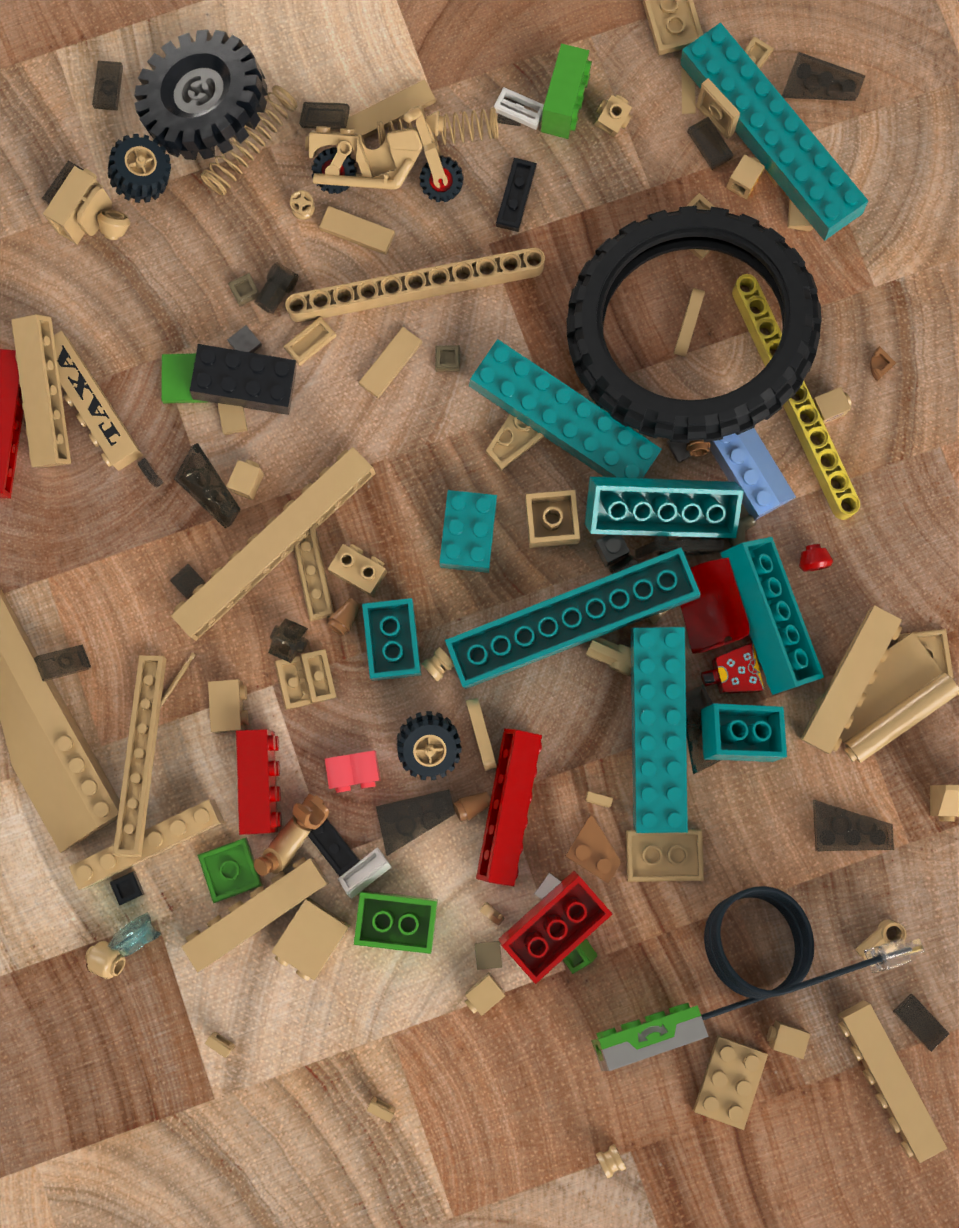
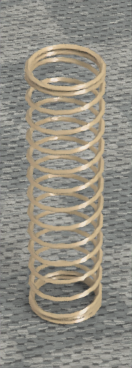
[201,85,298,196]
[377,107,498,146]

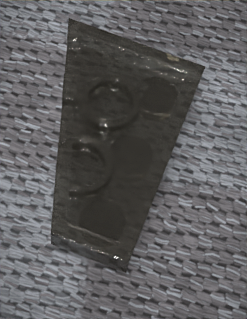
[782,52,866,101]
[635,536,724,559]

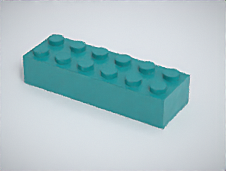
[585,477,744,538]
[720,537,824,695]

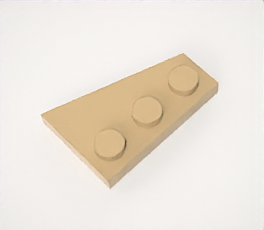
[486,414,544,471]

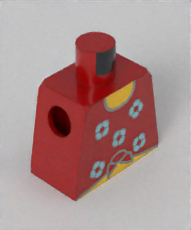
[701,643,764,694]

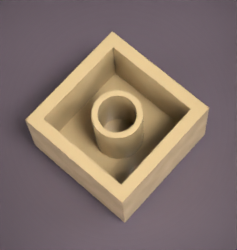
[525,490,580,548]

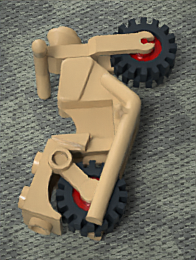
[305,106,464,203]

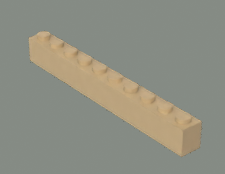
[171,447,376,641]

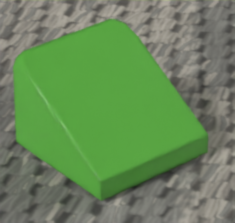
[563,939,597,974]

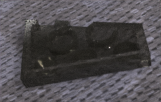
[174,443,241,529]
[686,684,721,774]
[376,789,455,856]
[813,800,894,851]

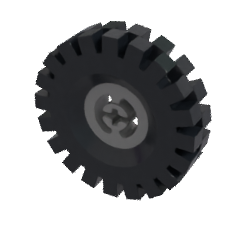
[134,30,268,160]

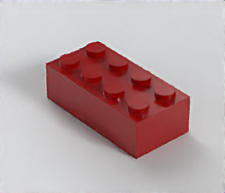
[236,729,282,835]
[498,870,613,984]

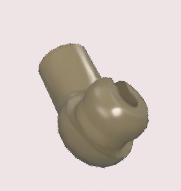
[729,514,756,547]

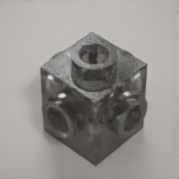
[268,618,308,663]

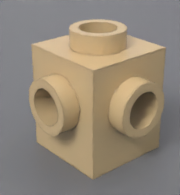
[594,95,632,137]

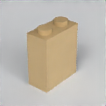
[272,897,351,981]

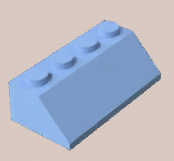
[709,428,796,521]

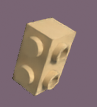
[328,544,387,597]

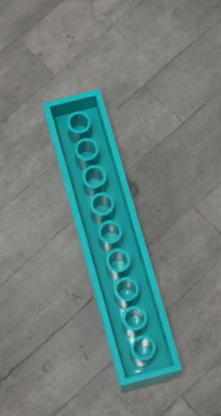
[680,22,868,241]
[445,547,701,689]

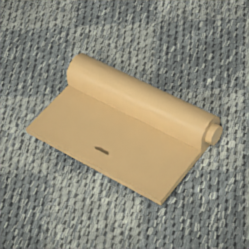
[813,632,959,763]

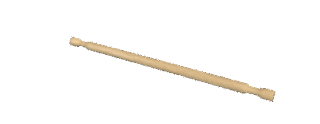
[125,652,196,753]

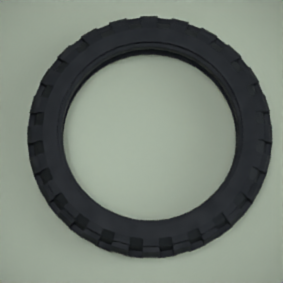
[566,206,822,443]

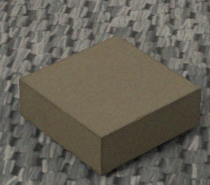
[228,273,261,306]
[435,345,460,371]
[475,941,502,970]

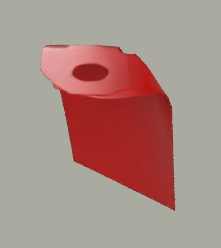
[680,557,750,654]

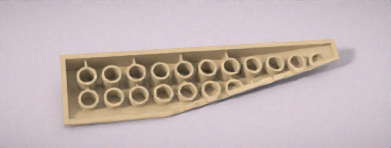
[0,588,120,853]

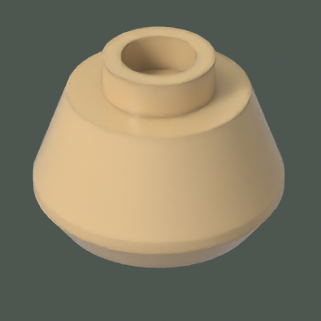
[97,210,131,240]

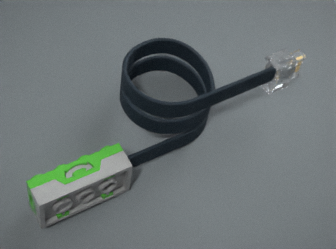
[591,886,925,1071]

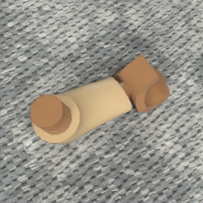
[254,793,329,876]

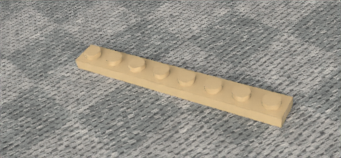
[113,655,166,857]

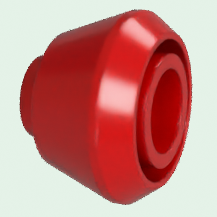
[799,544,833,572]

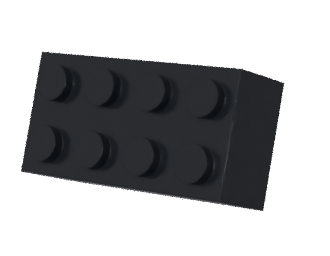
[190,344,297,415]

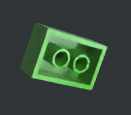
[541,43,592,139]
[354,891,438,954]

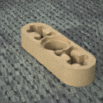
[673,288,705,357]
[466,698,497,771]

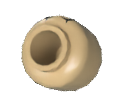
[85,941,126,979]

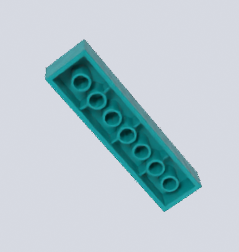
[469,339,662,478]
[630,627,688,833]

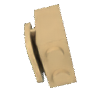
[43,166,112,245]

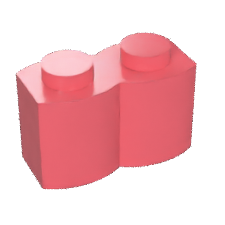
[325,750,381,793]

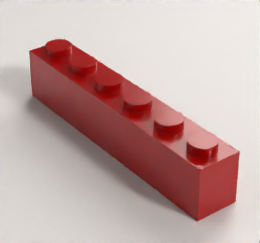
[0,349,24,499]
[476,728,542,887]

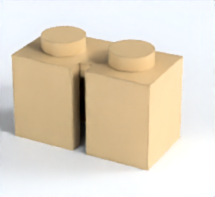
[208,679,249,733]

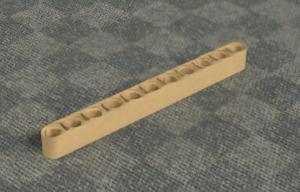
[285,248,545,322]

